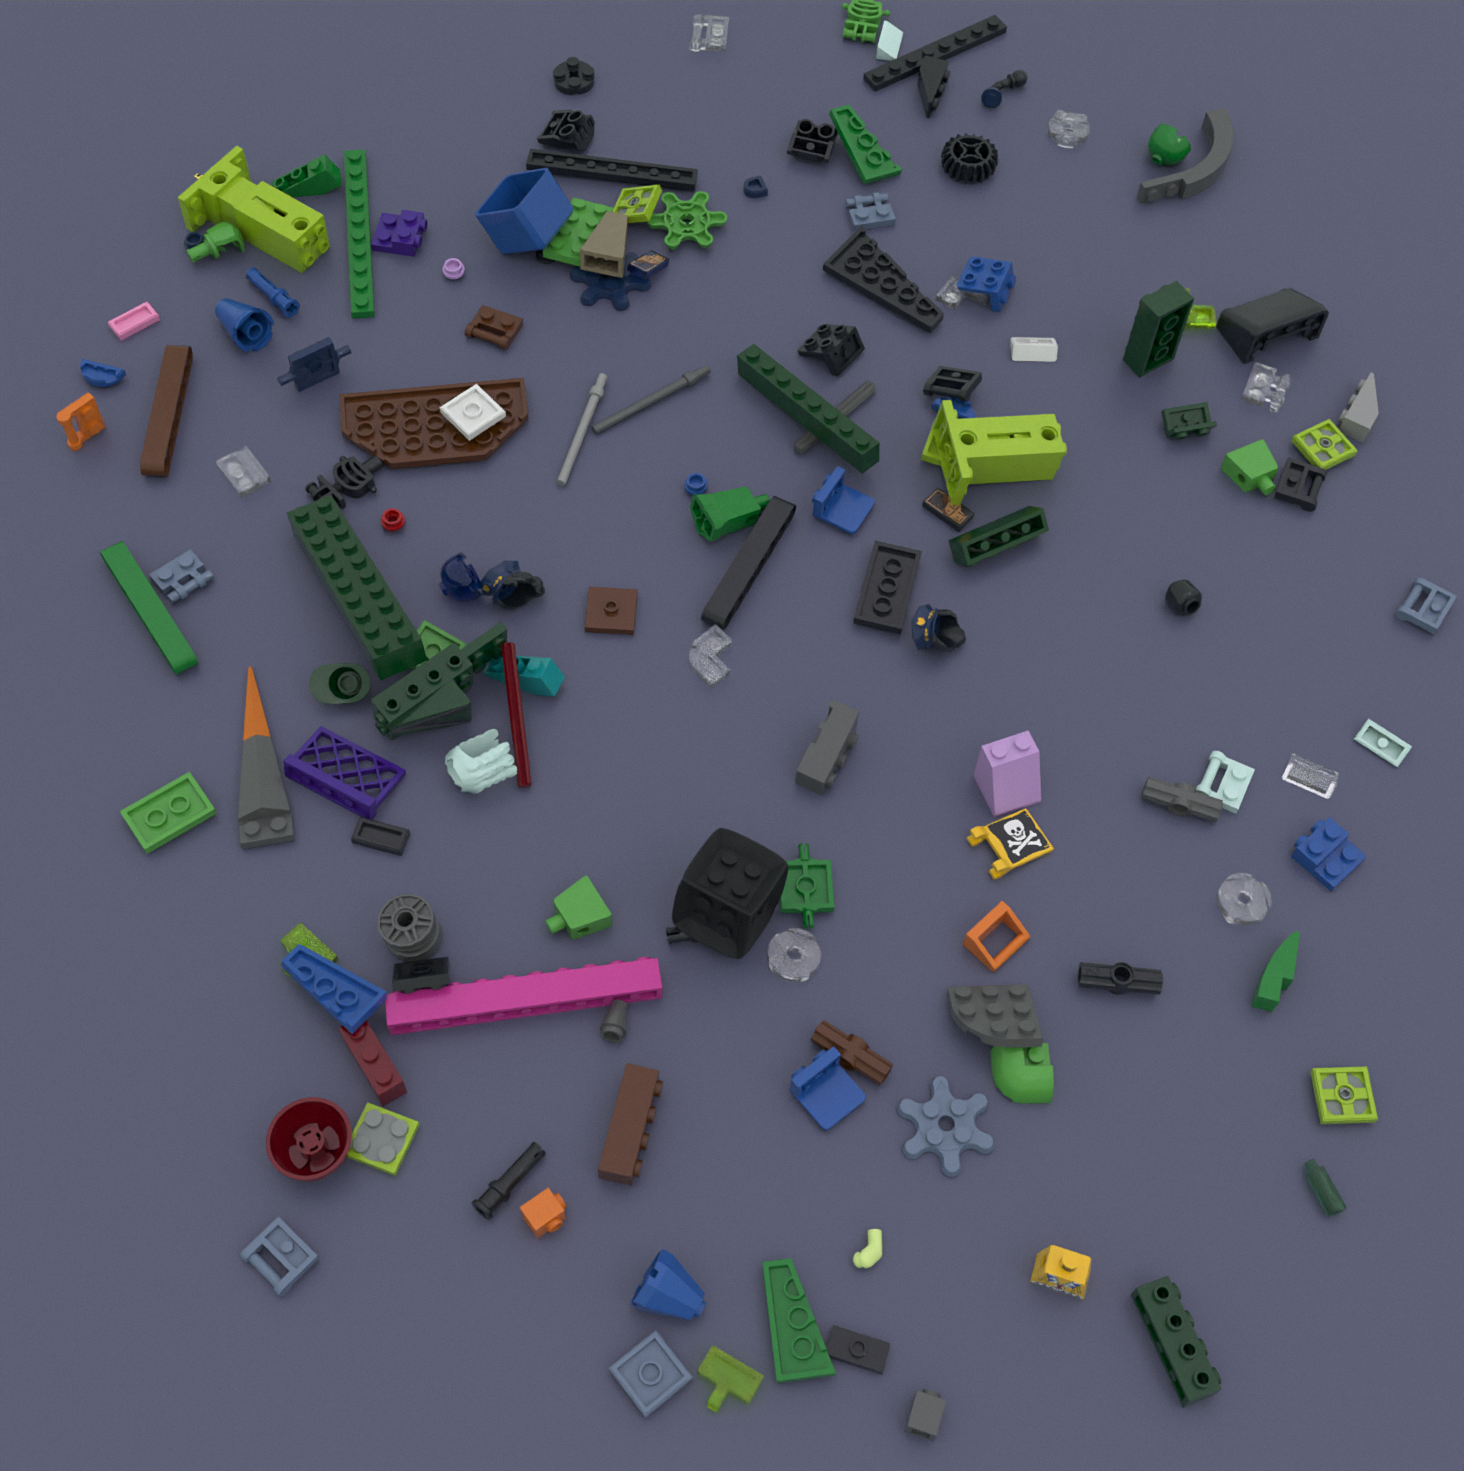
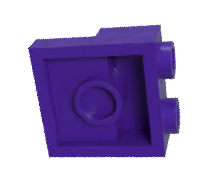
[371,209,428,257]

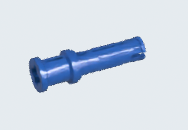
[246,267,300,318]

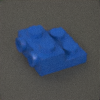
[1291,817,1367,892]

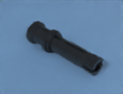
[471,1142,546,1220]

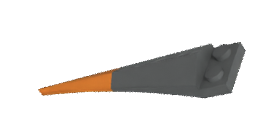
[238,666,295,849]

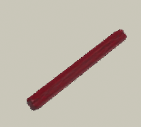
[501,642,532,788]

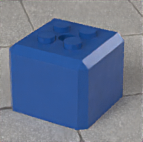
[475,167,573,255]

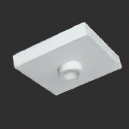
[440,384,506,441]

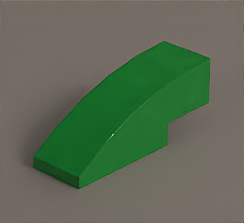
[1251,931,1300,1012]

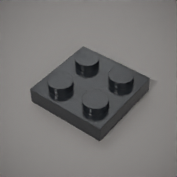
[392,957,450,993]

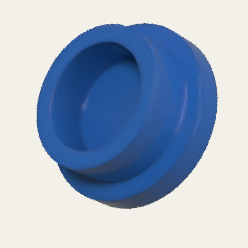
[684,473,708,495]

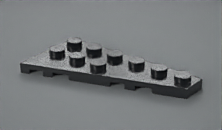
[823,226,944,333]

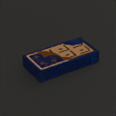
[627,250,669,279]

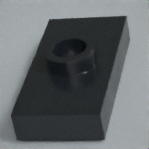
[827,1325,890,1375]

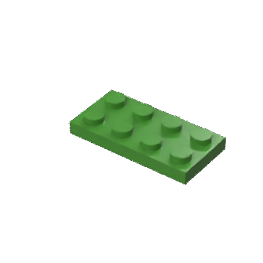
[543,197,614,267]

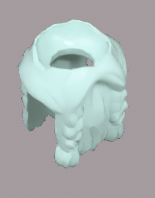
[445,729,517,794]

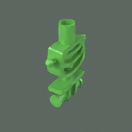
[842,0,890,43]

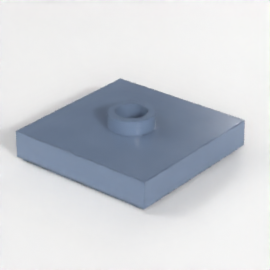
[609,1330,693,1418]

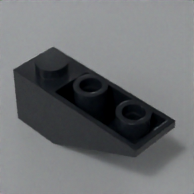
[917,55,951,118]

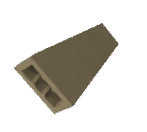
[580,211,628,278]

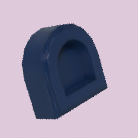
[743,175,768,198]

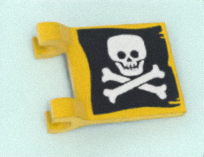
[966,808,1054,880]

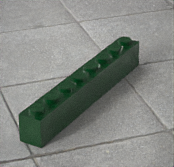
[737,344,880,474]

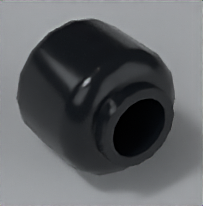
[1165,579,1202,615]

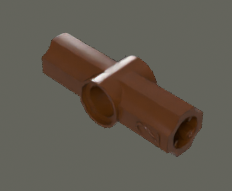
[811,1020,893,1086]

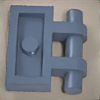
[845,192,896,231]
[149,549,214,603]

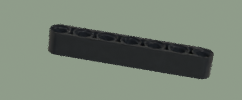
[701,496,796,630]

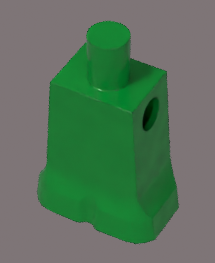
[690,486,770,542]

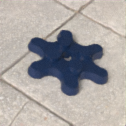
[570,252,651,311]

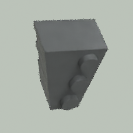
[795,699,859,796]

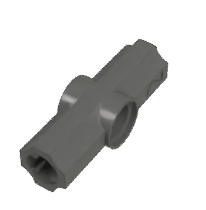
[1141,776,1223,822]

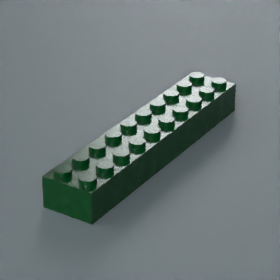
[287,495,428,681]

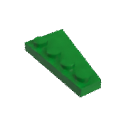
[829,105,902,184]
[762,1258,837,1384]

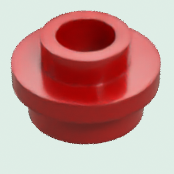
[381,508,405,531]

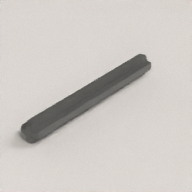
[794,380,876,454]

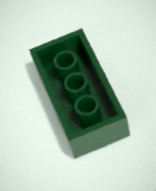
[1123,281,1194,378]

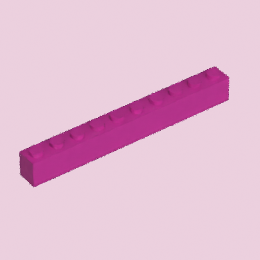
[385,957,662,1036]

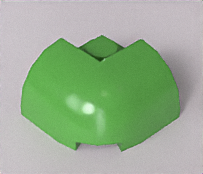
[990,1043,1054,1104]

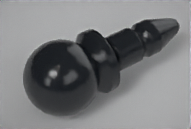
[991,70,1028,90]

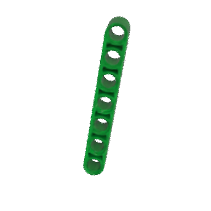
[100,541,199,675]

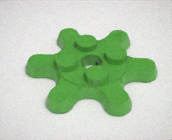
[646,191,727,250]

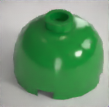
[1148,124,1191,166]

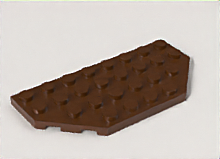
[339,378,528,469]

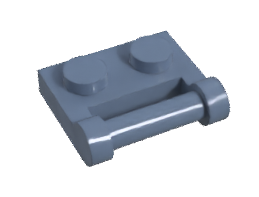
[1395,578,1457,634]
[240,1216,319,1297]

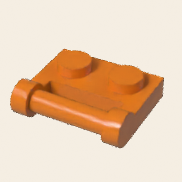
[56,392,106,451]

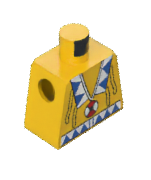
[1030,1245,1091,1299]

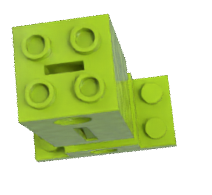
[178,146,330,273]

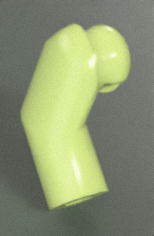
[853,1229,882,1269]

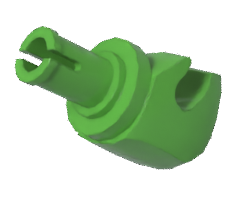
[186,222,245,263]

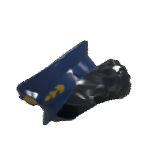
[480,560,545,610]
[911,604,966,653]

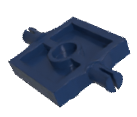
[277,337,352,392]

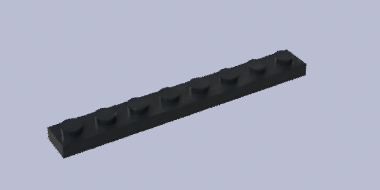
[863,15,1007,92]
[526,148,698,191]

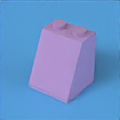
[973,731,1041,818]

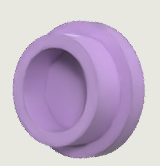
[442,258,465,279]

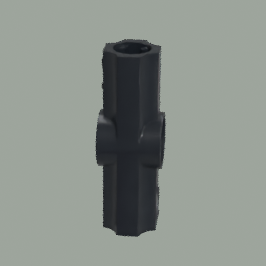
[1078,962,1163,995]

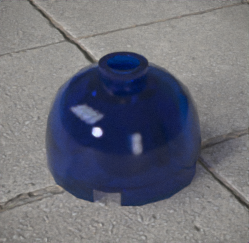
[439,552,483,602]

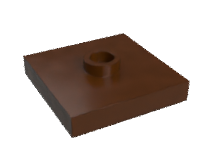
[585,587,638,635]

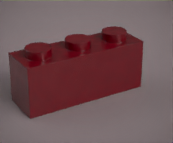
[338,1020,407,1107]

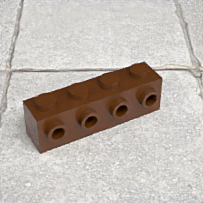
[598,1063,663,1186]

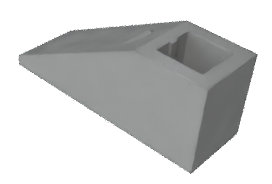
[1338,372,1379,443]

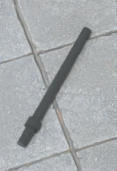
[591,365,711,434]

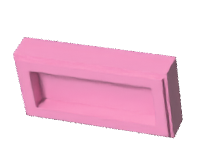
[108,302,160,341]

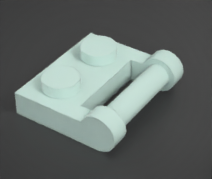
[1196,751,1255,814]

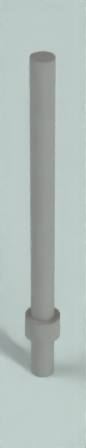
[557,373,608,486]

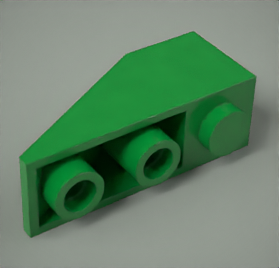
[272,154,342,197]

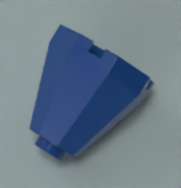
[630,1249,706,1321]

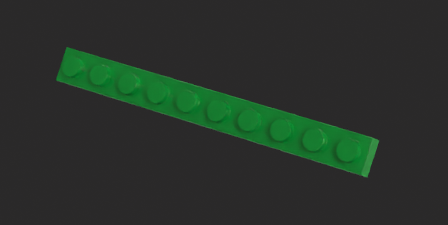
[344,149,375,319]

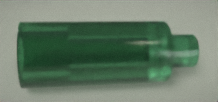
[1304,1159,1347,1217]

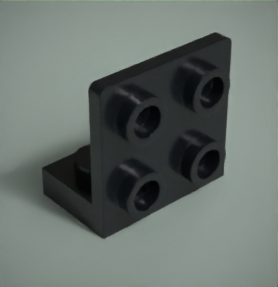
[797,324,865,376]

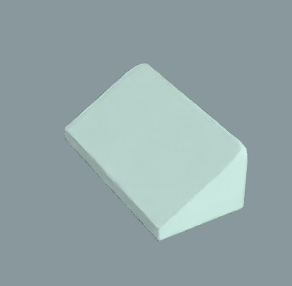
[876,20,903,61]
[1354,718,1412,767]

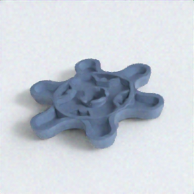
[896,1076,995,1178]

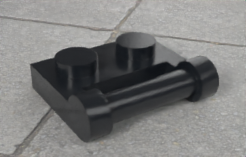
[923,366,982,402]
[1274,457,1327,512]

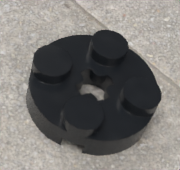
[553,57,595,95]

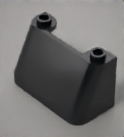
[1216,288,1329,364]

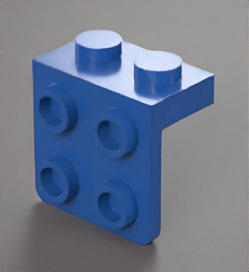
[957,257,1016,312]
[812,466,875,534]
[789,1046,866,1131]

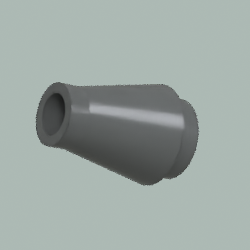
[600,1000,628,1043]

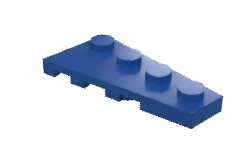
[281,944,387,1034]

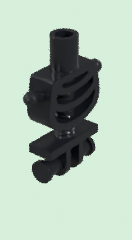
[305,455,383,509]

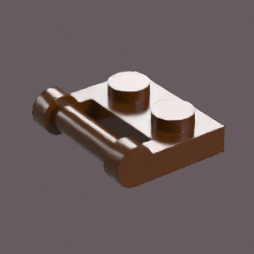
[465,305,523,350]

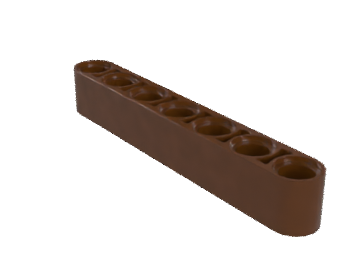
[140,345,193,477]

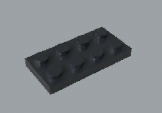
[853,541,922,634]

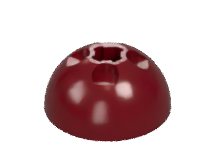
[266,1097,352,1182]

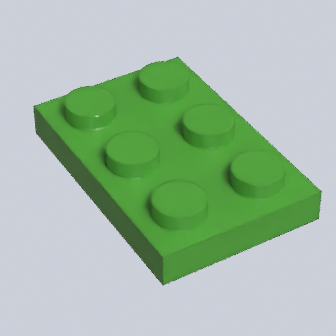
[120,772,217,854]

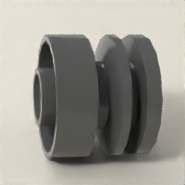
[377,893,442,962]

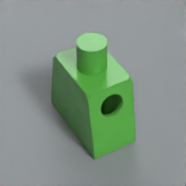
[1221,439,1278,495]
[545,875,613,939]

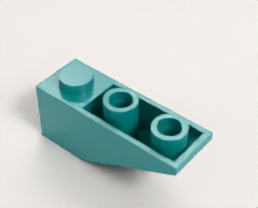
[483,656,565,697]

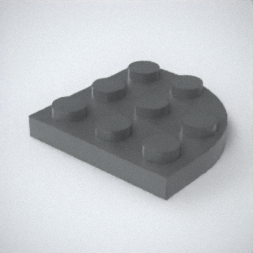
[947,984,1043,1048]

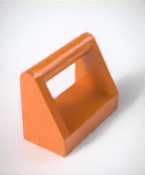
[963,901,1030,972]

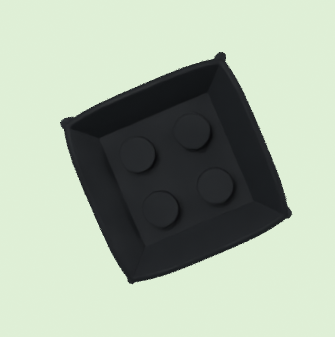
[672,828,788,959]

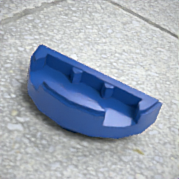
[80,359,126,387]
[931,397,976,419]

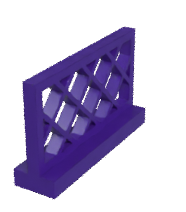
[283,726,406,820]

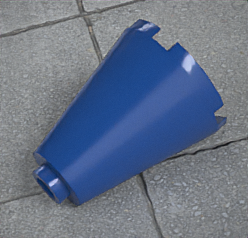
[215,298,274,352]

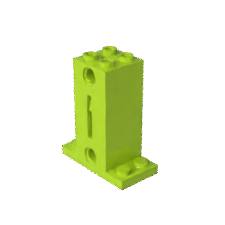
[932,400,1067,505]

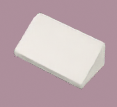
[1010,337,1058,362]

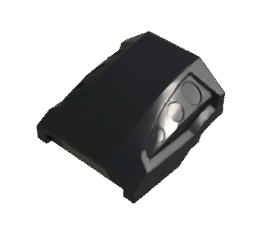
[537,109,595,150]
[787,119,838,163]

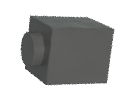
[904,1389,946,1442]

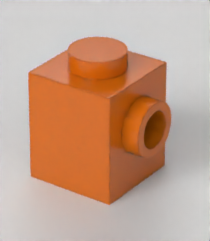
[519,1187,567,1238]

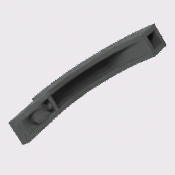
[1137,108,1233,204]

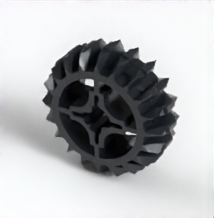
[941,133,998,184]

